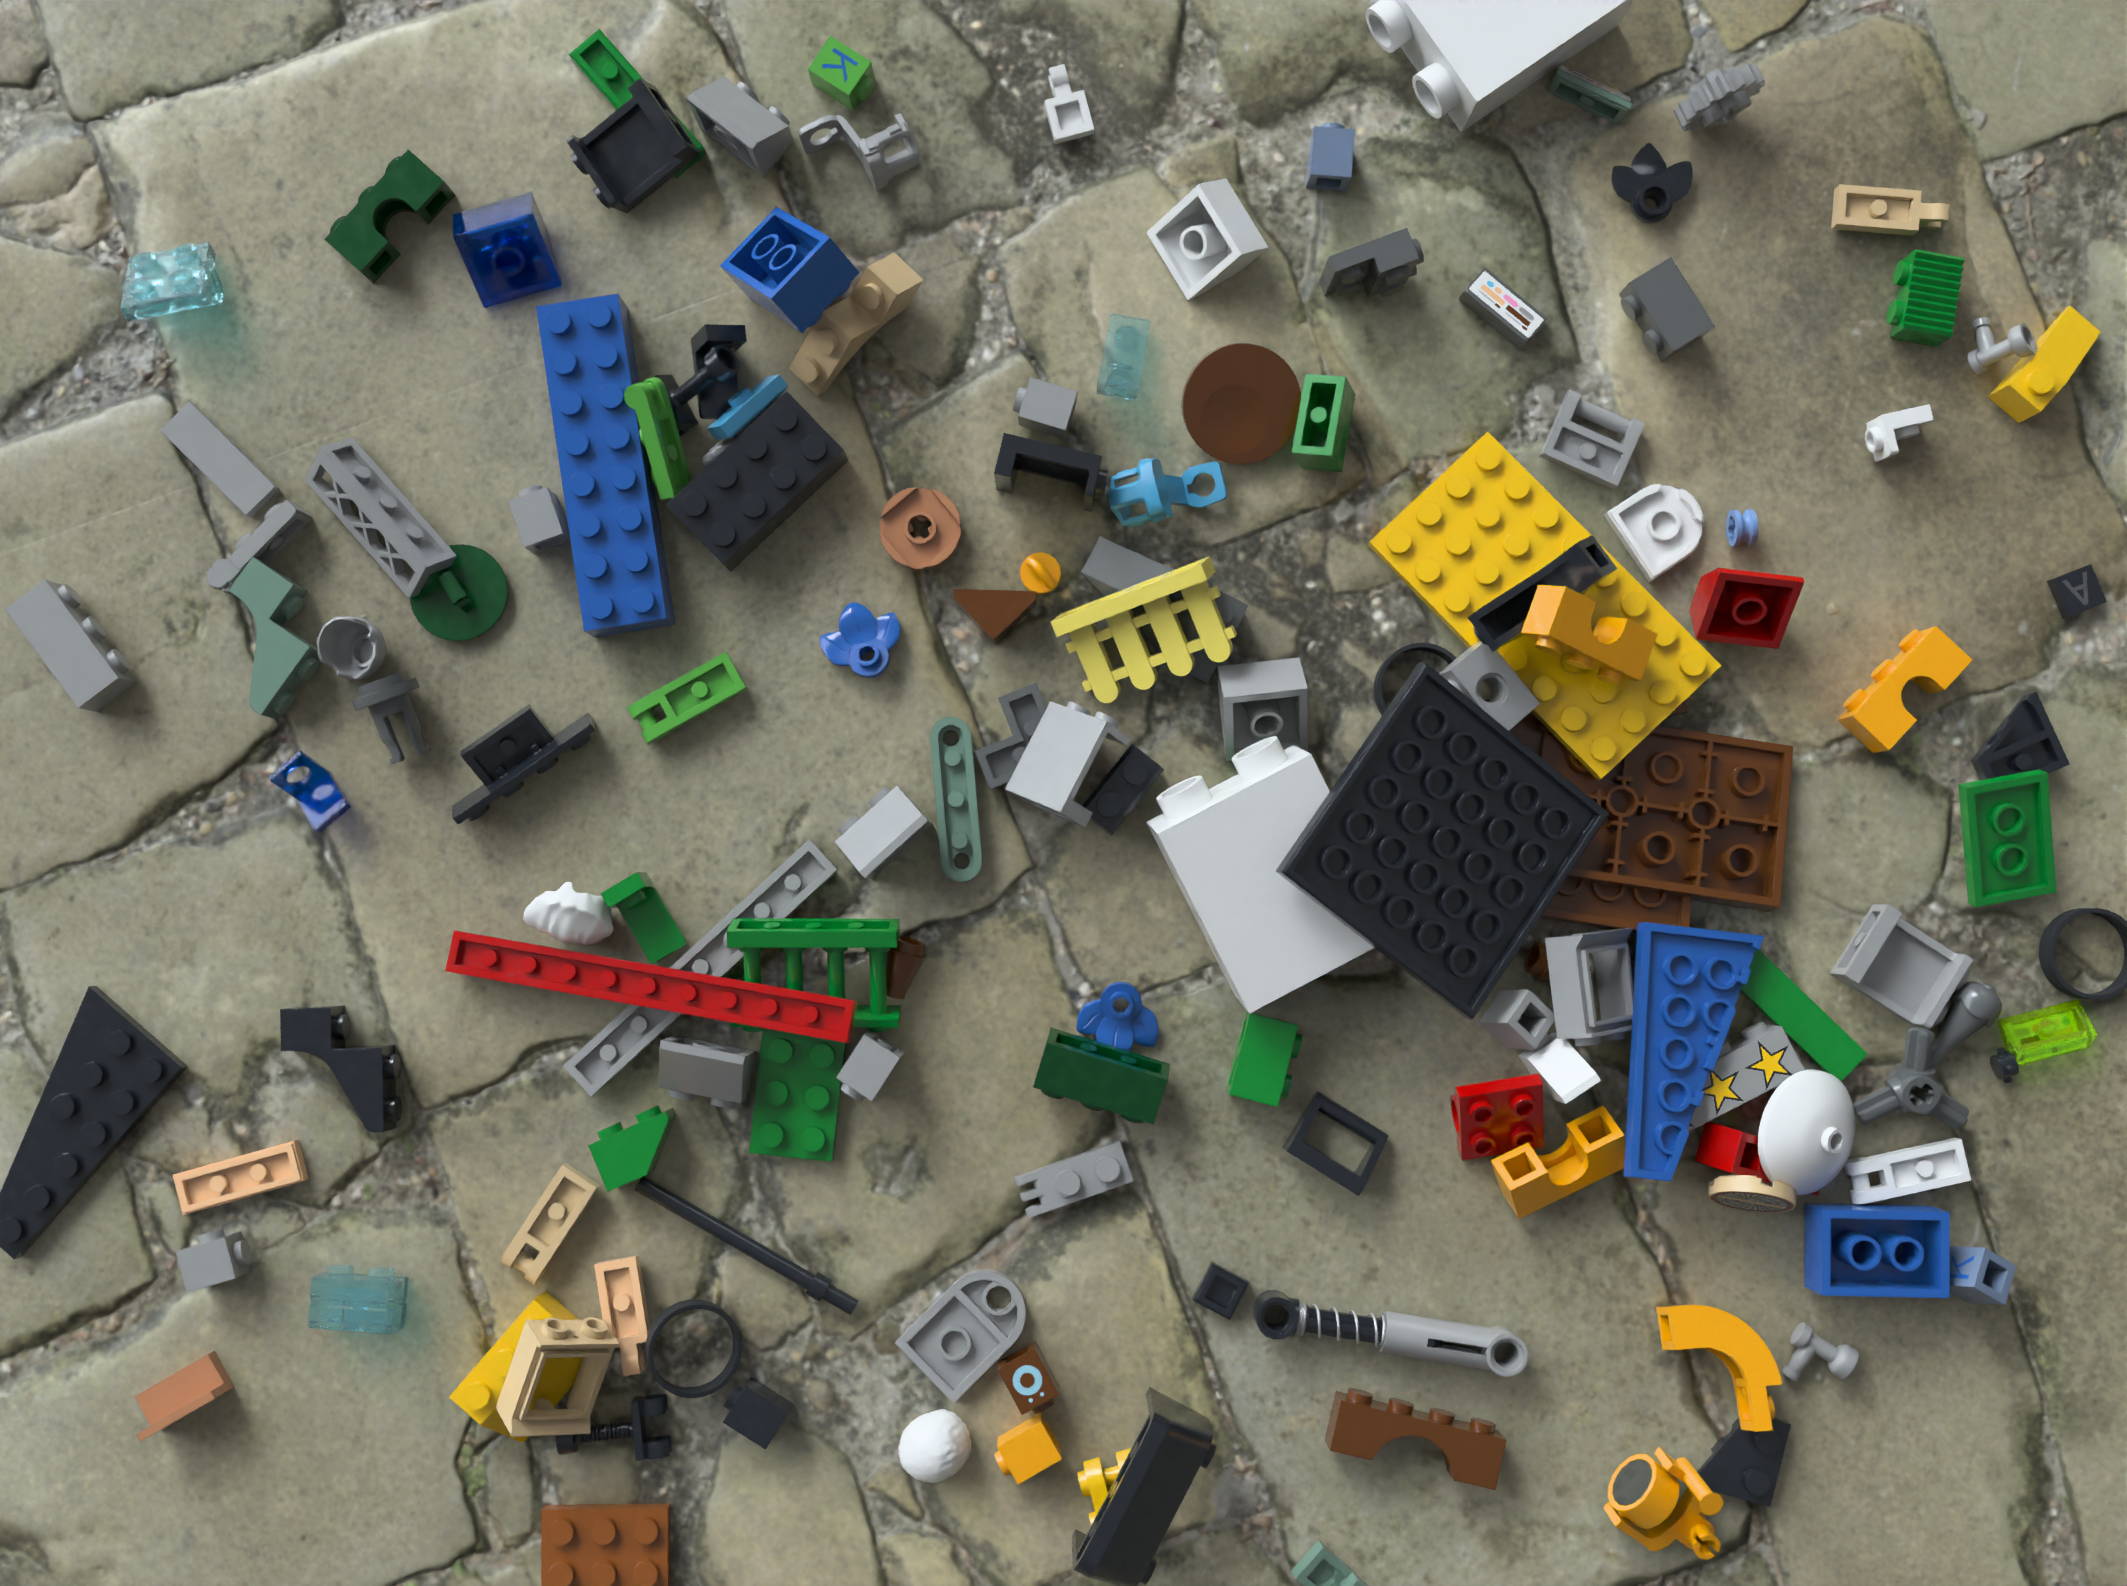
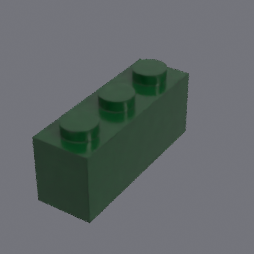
[1033,1027,1170,1124]

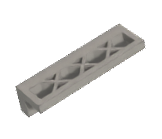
[305,437,457,599]

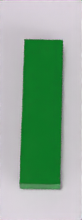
[568,29,707,179]
[1740,950,1868,1082]

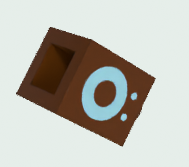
[998,1341,1059,1415]

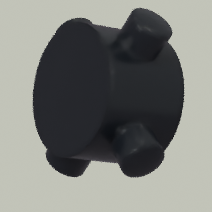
[1990,1047,2019,1083]

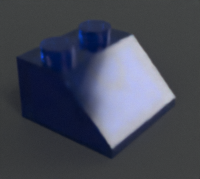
[453,192,562,308]

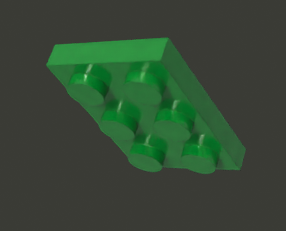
[1958,769,2056,907]
[749,1029,846,1162]

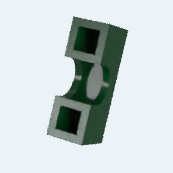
[324,149,455,284]

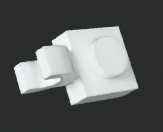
[1044,64,1094,144]

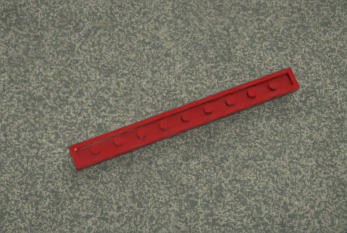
[445,930,858,1043]

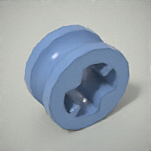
[1726,509,1758,547]

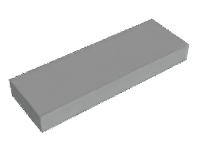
[160,401,280,518]

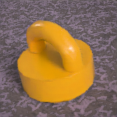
[1020,552,1061,595]

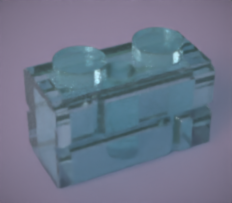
[308,1265,409,1334]

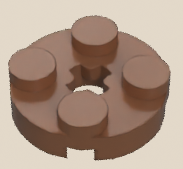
[880,487,962,572]

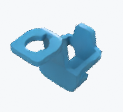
[1107,458,1228,528]

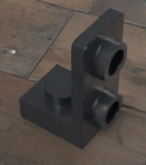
[691,324,747,419]

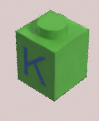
[808,36,876,110]

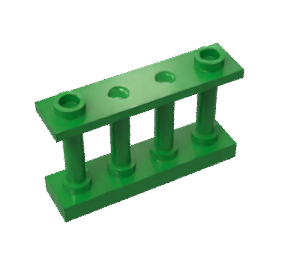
[727,918,901,1032]

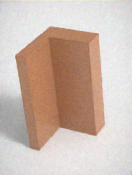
[135,1351,234,1442]

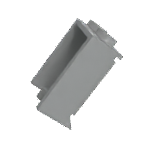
[1545,928,1634,1046]

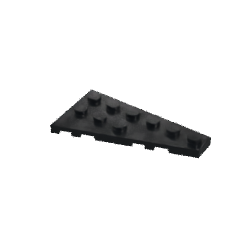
[0,986,188,1259]

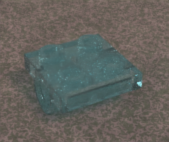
[120,242,223,321]

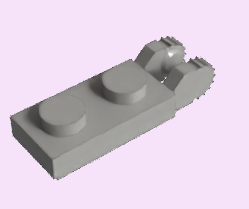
[205,499,312,594]

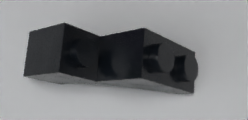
[1468,535,1618,652]
[280,1005,402,1132]

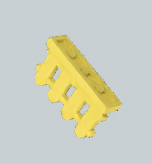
[1051,556,1237,703]

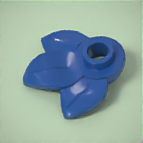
[820,602,901,678]
[1077,982,1159,1051]

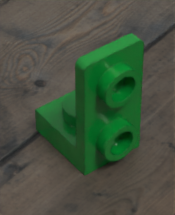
[601,872,687,963]

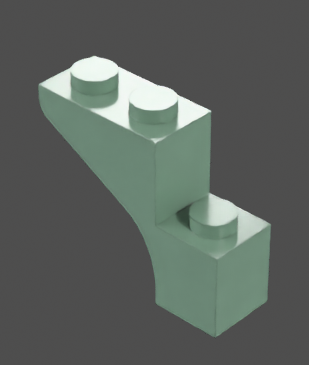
[228,557,320,719]

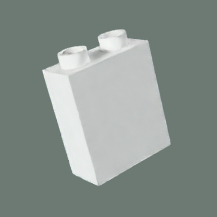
[1365,0,1634,132]
[1146,736,1374,1014]

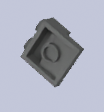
[1319,228,1424,297]

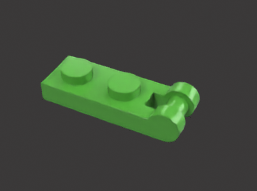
[624,377,692,500]
[627,652,748,745]

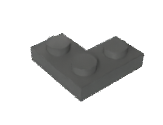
[975,683,1047,790]

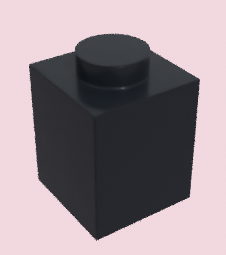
[723,1377,793,1450]

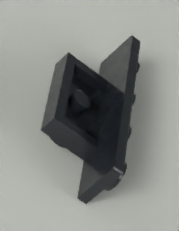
[452,704,595,824]

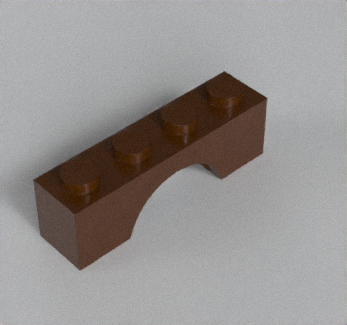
[1325,1388,1506,1490]

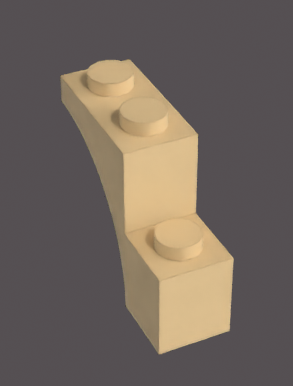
[788,253,924,396]

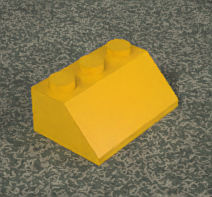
[449,1291,583,1443]

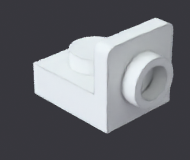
[1865,404,1934,462]

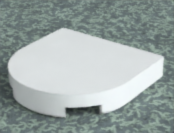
[1604,484,1704,582]

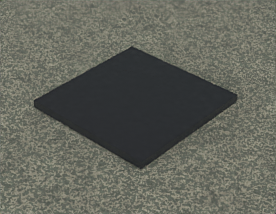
[1276,662,1610,1020]

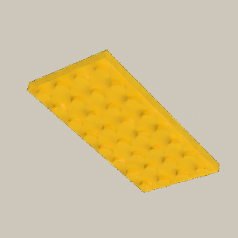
[1368,432,1722,781]

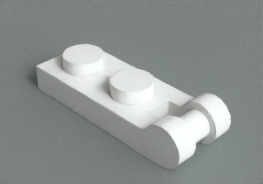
[1844,1138,1971,1204]

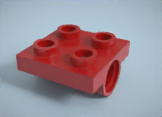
[1450,1074,1544,1161]

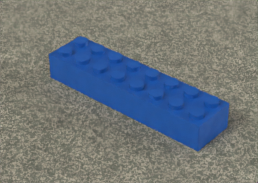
[536,294,675,638]

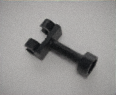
[655,345,740,437]
[555,1394,672,1461]

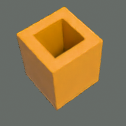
[994,1412,1062,1485]

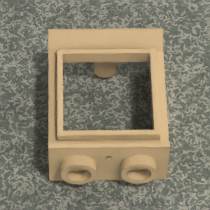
[496,1317,619,1437]

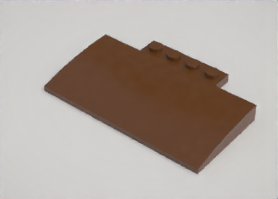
[1483,699,1793,933]

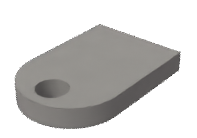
[895,1269,1026,1403]

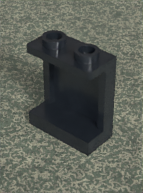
[566,78,701,213]
[994,433,1108,512]

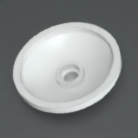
[1758,1069,1856,1195]

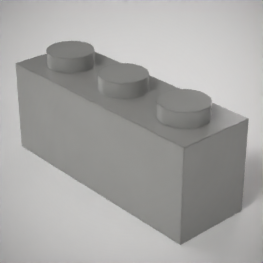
[5,579,136,712]

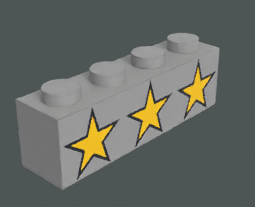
[1623,1022,1804,1132]

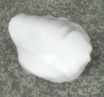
[523,882,614,945]

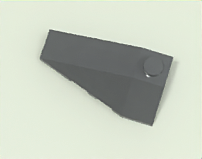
[1081,537,1249,684]

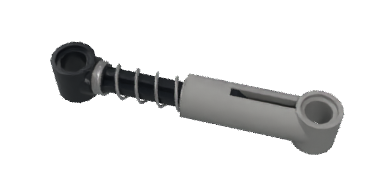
[1252,1290,1528,1377]

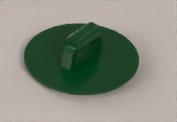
[410,544,508,641]

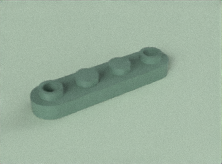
[930,717,983,882]

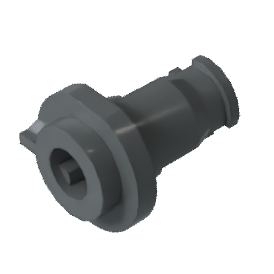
[351,672,432,764]

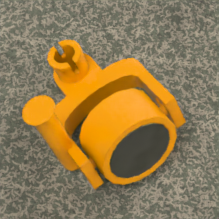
[1603,1447,1724,1559]

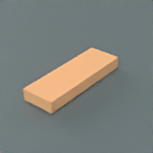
[173,1139,309,1215]

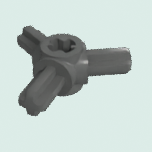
[1853,1027,1969,1129]

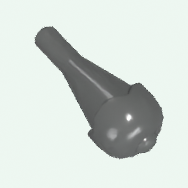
[1930,981,2002,1069]

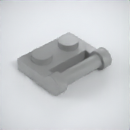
[1539,389,1645,489]

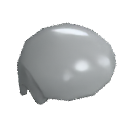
[317,616,387,680]

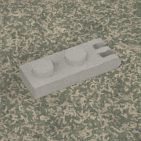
[1014,1140,1134,1218]

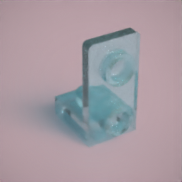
[1097,314,1150,401]

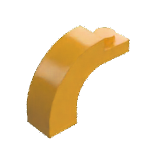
[1656,1305,1782,1432]

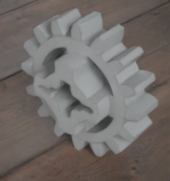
[1673,63,1766,132]

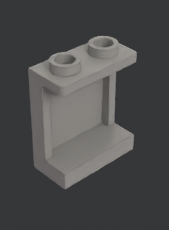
[1830,904,1973,1029]

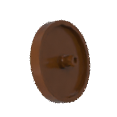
[1181,343,1301,464]

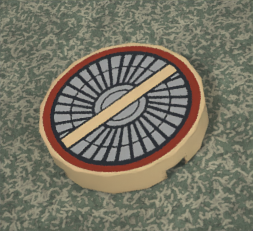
[1708,1175,1797,1213]

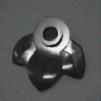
[1611,143,1693,224]

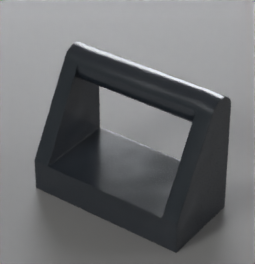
[1283,1091,1389,1196]

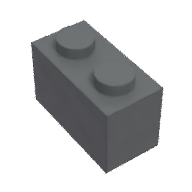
[1619,257,1715,362]

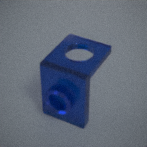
[268,751,351,833]

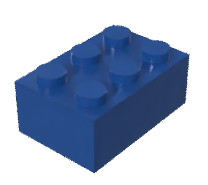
[720,207,860,333]
[1804,1203,1950,1298]

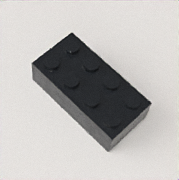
[666,391,849,572]

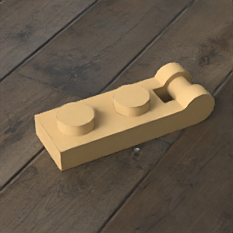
[500,1163,600,1285]

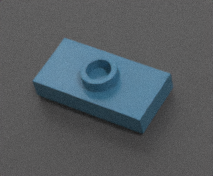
[707,374,788,440]

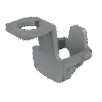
[798,113,921,192]

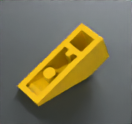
[1988,306,2101,423]

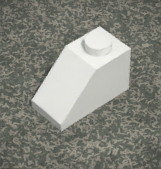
[1518,1033,1601,1104]

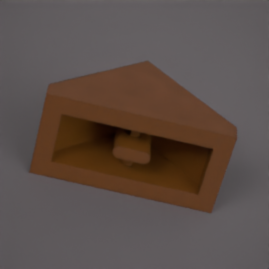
[953,589,1037,645]

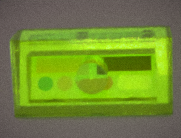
[1997,999,2098,1066]

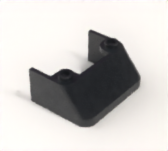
[1072,1387,1217,1586]

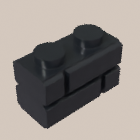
[1082,744,1164,836]

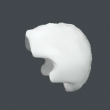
[898,1409,972,1483]

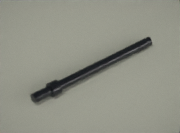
[635,1176,859,1315]

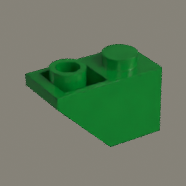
[588,1105,676,1192]

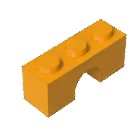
[1521,585,1658,685]
[1837,626,1972,753]
[1491,1106,1626,1219]

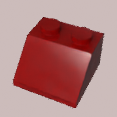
[1689,568,1804,649]

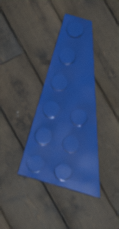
[1624,922,1764,1181]

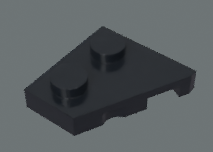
[1971,692,2070,780]
[1697,1417,1791,1507]

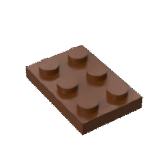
[541,1503,671,1586]

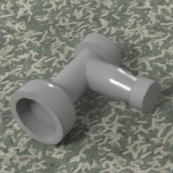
[1968,317,2038,375]
[1782,1322,1859,1382]

